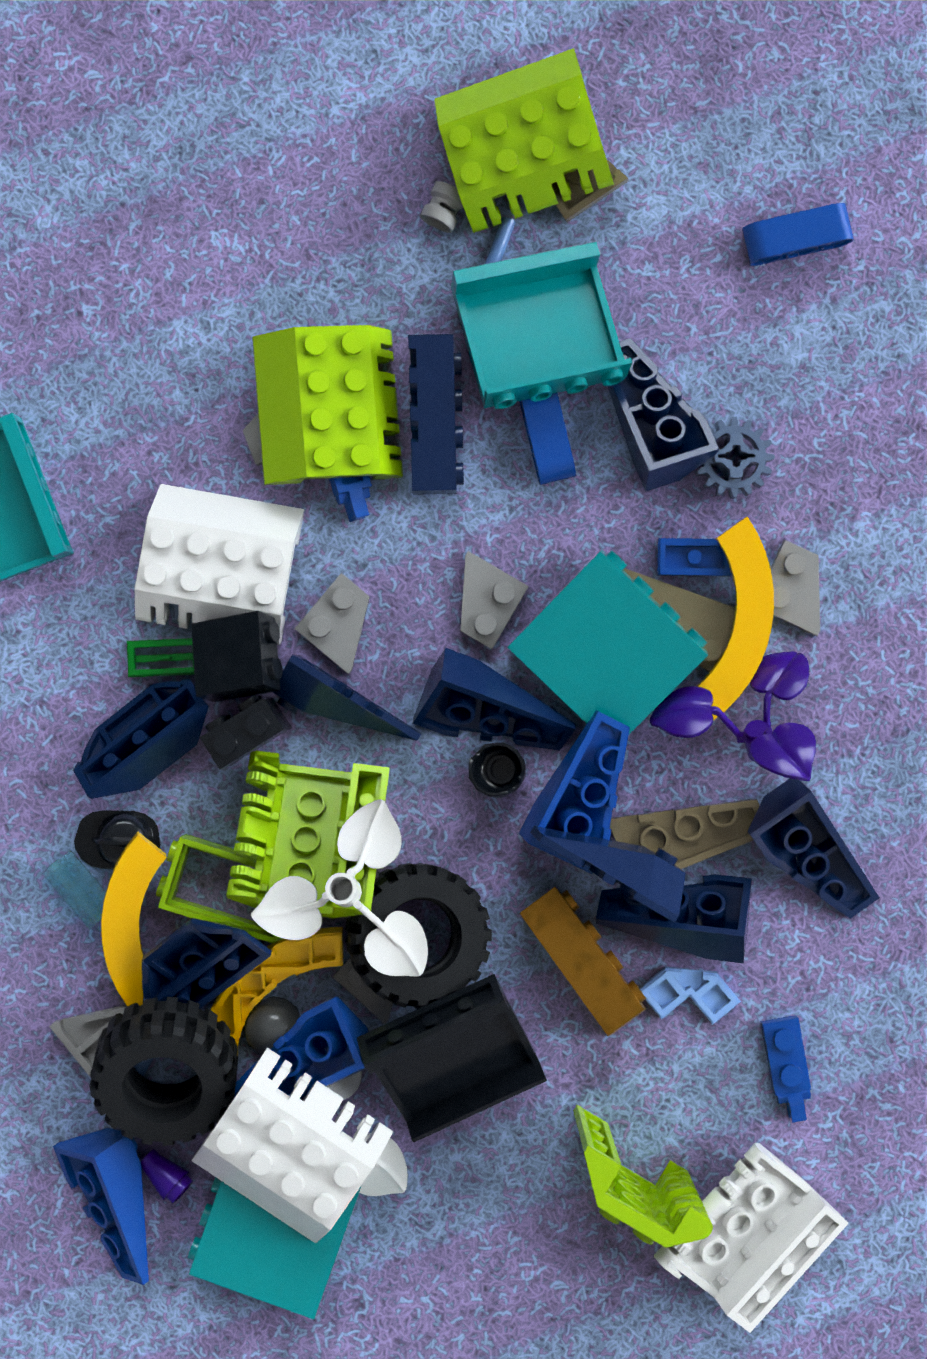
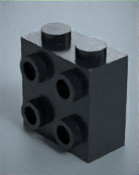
[191,611,283,702]
[200,695,292,770]

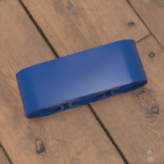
[742,203,854,266]
[519,393,576,485]

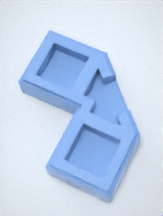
[639,966,741,1025]

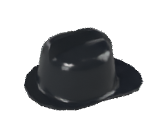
[74,810,161,869]

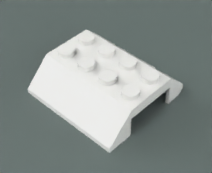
[135,484,304,645]
[191,1047,393,1243]
[654,1143,848,1333]

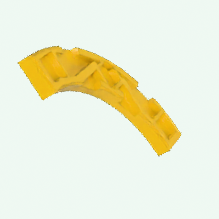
[696,516,774,721]
[101,832,167,1007]
[210,927,344,1056]

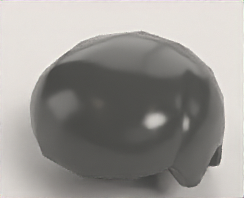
[244,996,300,1055]

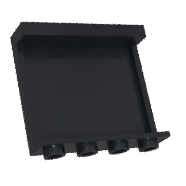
[357,974,547,1143]

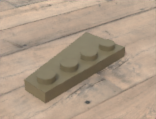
[624,569,735,673]
[610,798,760,869]

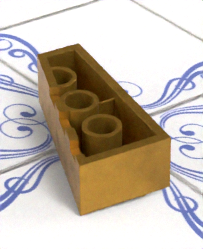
[520,887,646,1036]

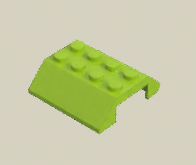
[434,48,614,233]
[252,325,403,485]
[226,751,390,918]
[573,1105,713,1248]

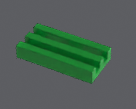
[127,638,195,677]

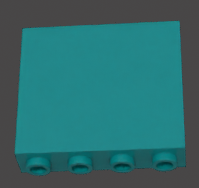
[451,242,632,409]
[0,413,74,582]
[507,549,708,734]
[187,1177,362,1320]

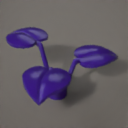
[650,651,816,781]

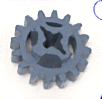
[695,417,775,499]

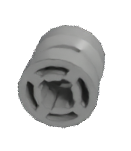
[419,181,464,233]

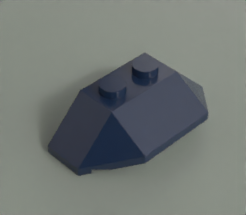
[73,679,209,799]
[142,918,272,1009]

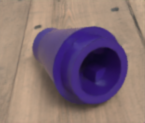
[140,1149,193,1204]

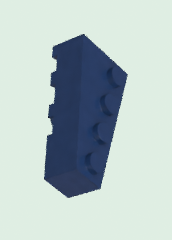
[408,334,464,495]

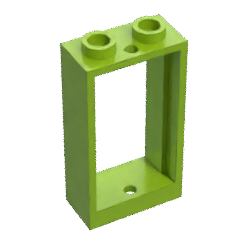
[156,834,283,943]

